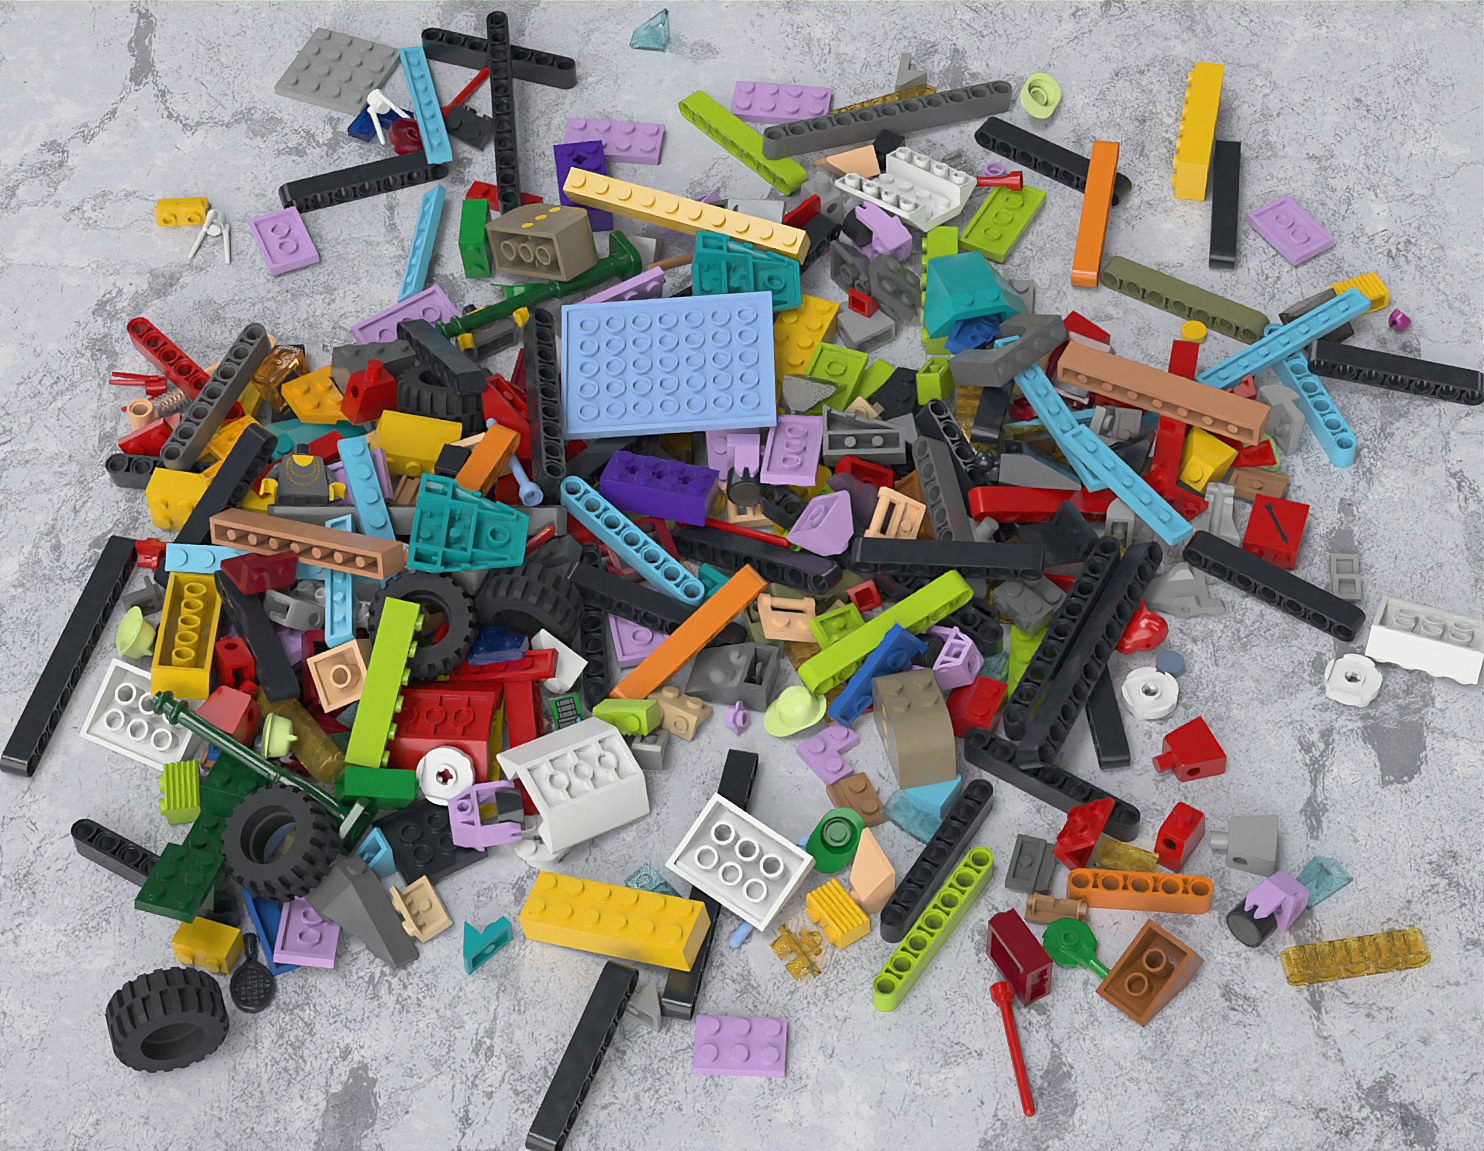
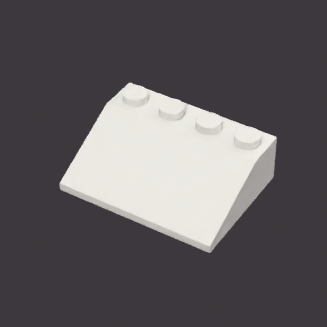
[1365,595,1484,684]
[79,658,206,772]
[665,792,816,932]

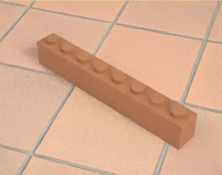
[1057,341,1271,446]
[209,508,405,580]

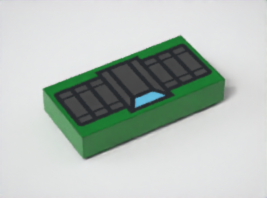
[549,694,584,731]

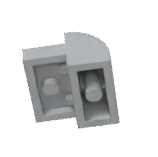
[1256,384,1305,457]
[1105,497,1160,554]

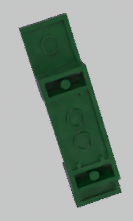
[134,751,277,924]

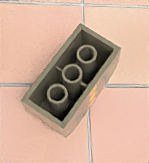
[485,203,599,282]
[872,667,957,790]

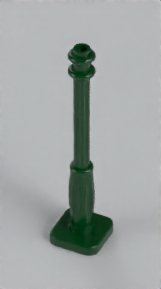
[435,230,642,341]
[151,690,378,857]

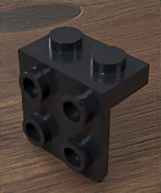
[1017,500,1099,567]

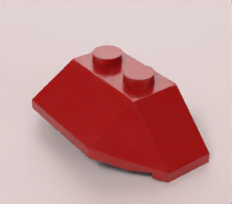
[482,373,569,459]

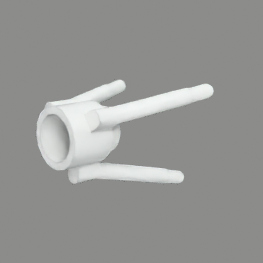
[367,89,410,145]
[188,209,230,264]

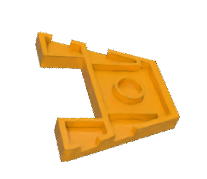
[281,364,380,426]
[196,414,265,487]

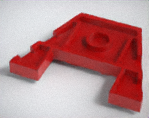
[1185,375,1277,468]

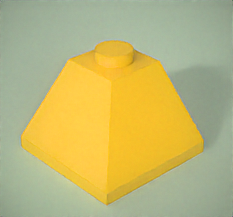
[1178,426,1239,495]

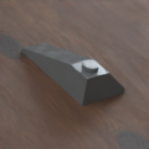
[830,240,896,335]
[304,855,419,969]

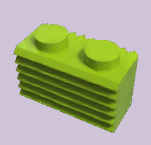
[916,357,957,405]
[593,699,660,736]
[158,759,202,825]

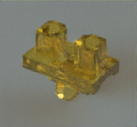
[770,923,823,981]

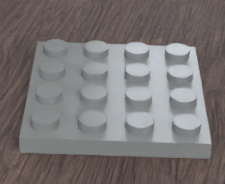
[274,27,401,118]

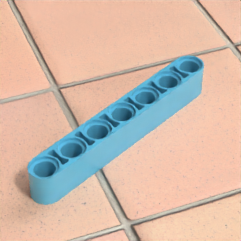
[1263,323,1357,468]
[560,476,705,608]

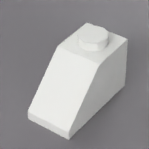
[531,628,588,695]

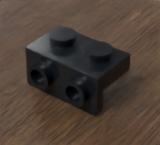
[444,104,493,151]

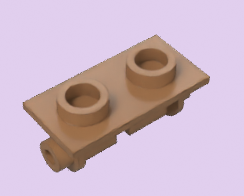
[1024,892,1088,924]

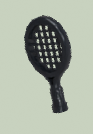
[229,933,275,1014]

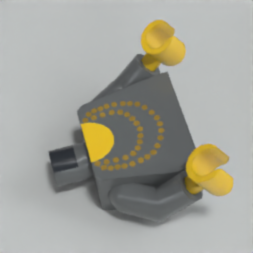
[455,304,530,363]
[259,443,346,504]

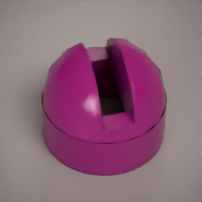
[1388,309,1411,331]

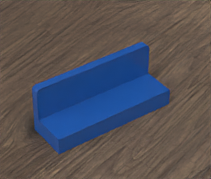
[241,888,301,977]

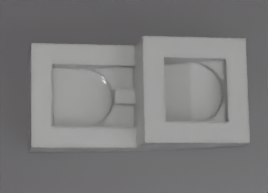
[1329,553,1362,602]

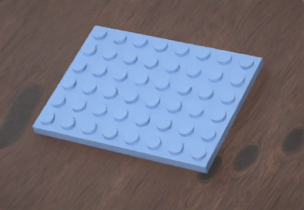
[561,291,777,440]

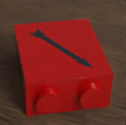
[1242,493,1310,571]

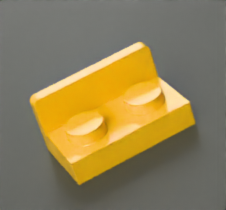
[154,197,209,227]

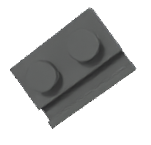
[1005,834,1057,896]

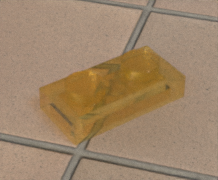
[1093,836,1159,873]

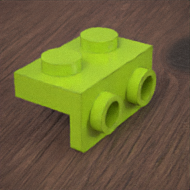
[807,603,868,651]

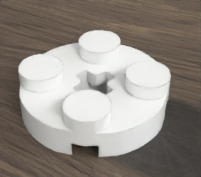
[1323,654,1382,708]
[1121,667,1179,721]
[416,746,475,805]
[514,814,572,868]

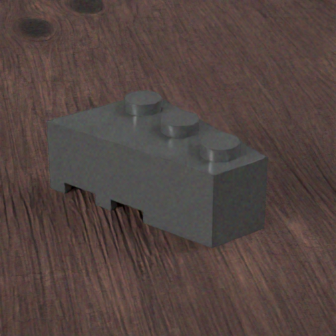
[330,340,416,395]
[823,404,906,466]

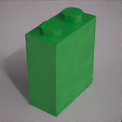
[458,199,493,279]
[334,766,419,810]

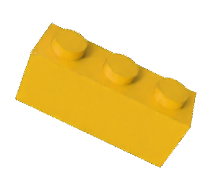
[370,410,462,478]

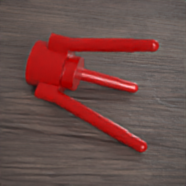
[109,372,168,412]

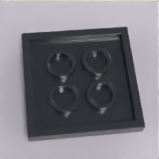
[371,798,489,887]

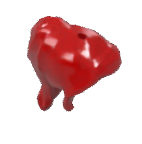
[1115,599,1169,655]

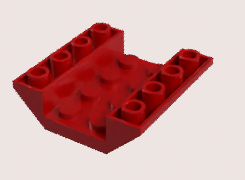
[381,680,504,784]

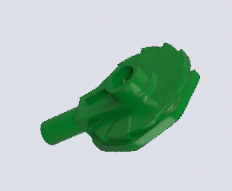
[1042,917,1110,980]

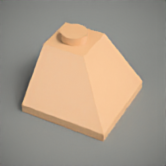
[814,145,881,181]
[306,639,373,713]
[848,827,895,916]

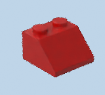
[945,676,1009,739]

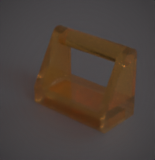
[250,343,310,413]

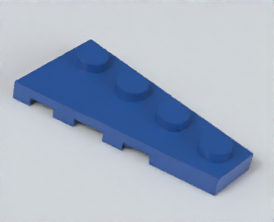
[944,313,1004,355]
[826,623,929,728]

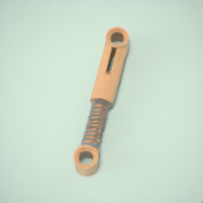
[127,334,277,432]

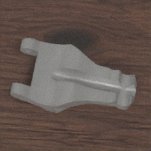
[1184,482,1240,567]
[1137,562,1225,619]

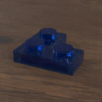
[347,104,415,143]
[467,626,529,666]

